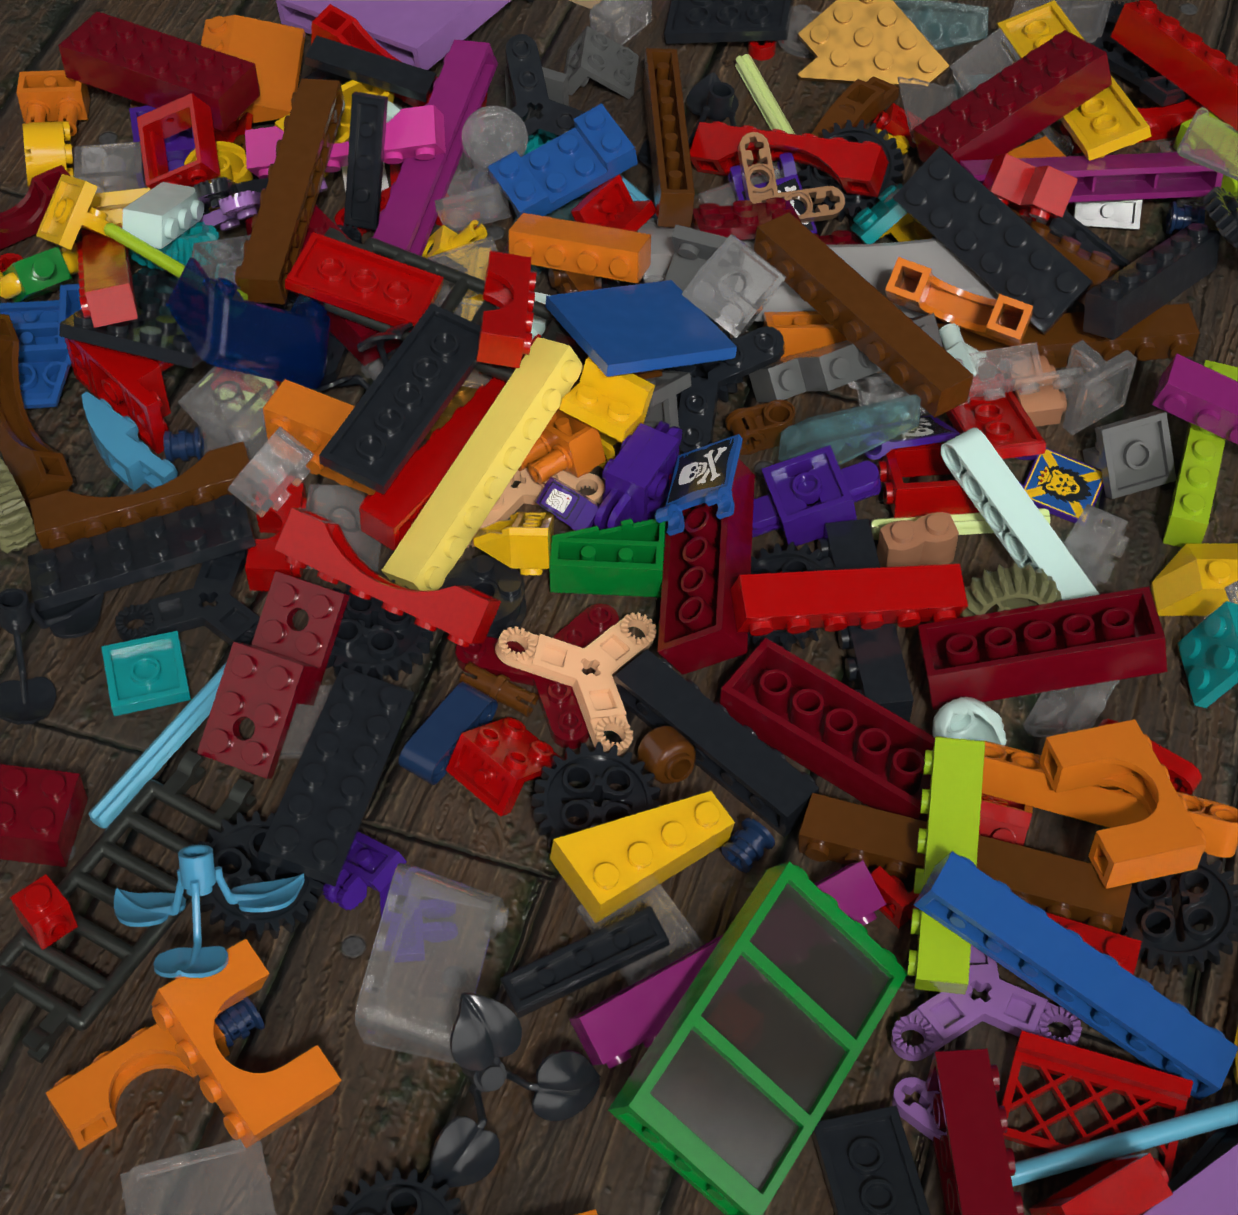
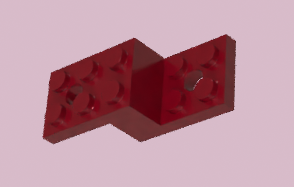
[691,197,861,245]
[197,571,350,779]

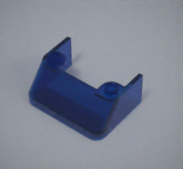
[166,257,330,389]

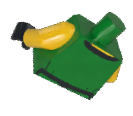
[0,239,79,302]

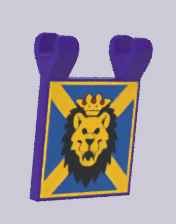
[1015,448,1104,528]

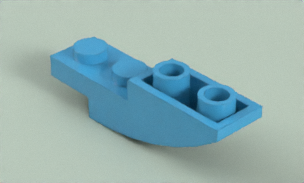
[81,391,178,491]

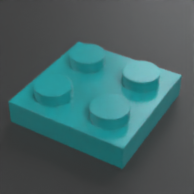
[850,184,907,244]
[1177,601,1238,708]
[101,631,191,716]

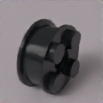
[442,555,527,638]

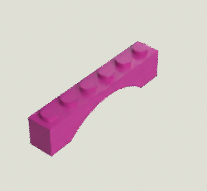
[245,105,446,179]

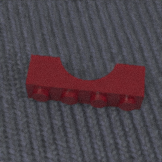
[0,165,70,250]

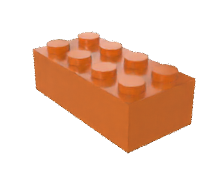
[263,379,376,495]

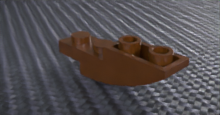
[811,76,900,138]

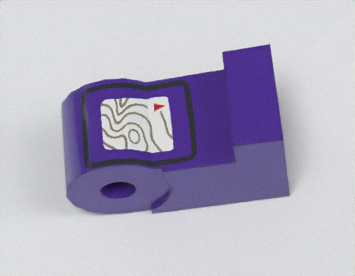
[535,476,600,531]

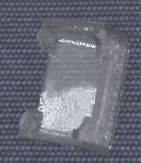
[355,863,509,1064]

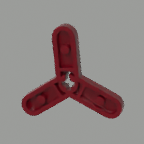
[455,603,619,749]

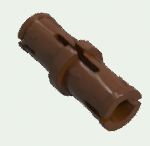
[459,662,539,717]

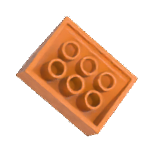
[201,15,306,123]

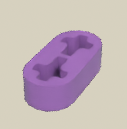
[892,1077,947,1141]

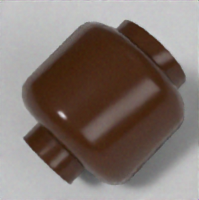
[637,726,696,784]

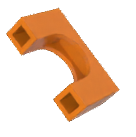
[885,257,1033,349]
[1039,719,1206,889]
[152,939,342,1149]

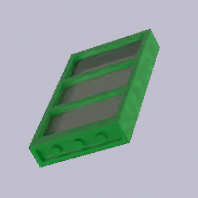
[608,861,907,1215]

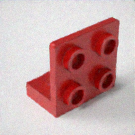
[446,717,564,817]

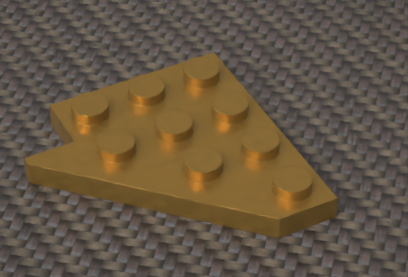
[797,0,950,89]

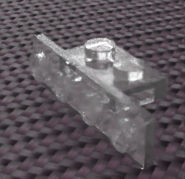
[959,342,1084,406]
[1023,680,1120,737]

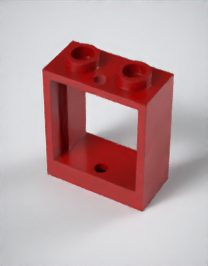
[137,93,221,189]
[877,443,980,518]
[1029,1153,1173,1215]

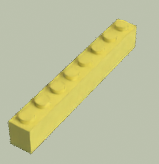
[381,337,584,591]

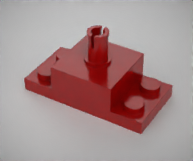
[65,338,175,454]

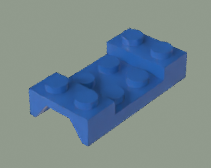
[487,103,638,218]

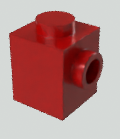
[10,874,78,950]

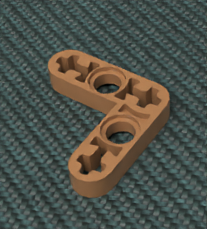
[738,132,845,223]

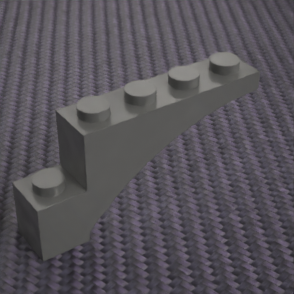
[749,313,943,402]

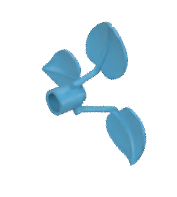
[114,845,305,978]

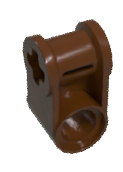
[725,399,795,455]

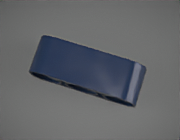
[399,682,498,785]

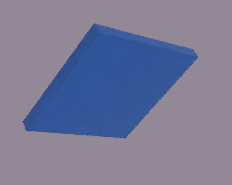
[545,280,737,377]

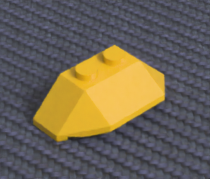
[474,512,554,575]
[1151,543,1238,616]

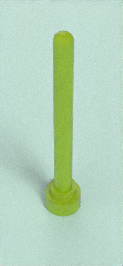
[104,223,248,318]

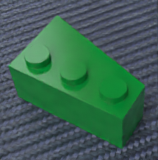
[549,514,666,597]

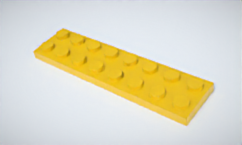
[997,0,1151,161]

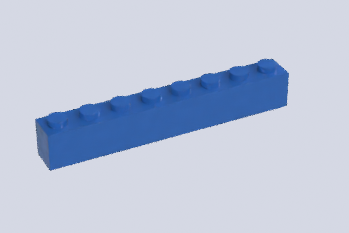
[914,851,1238,1101]

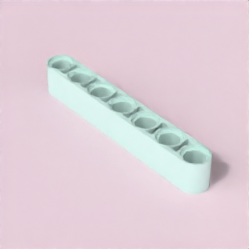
[941,428,1100,601]

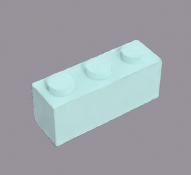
[122,182,204,249]

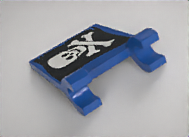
[655,434,743,536]

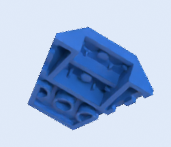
[0,284,82,409]

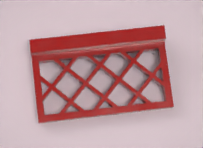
[1001,1030,1193,1184]

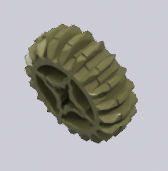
[0,458,36,554]
[959,562,1063,618]

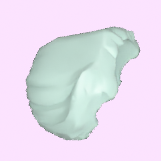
[932,697,1007,746]

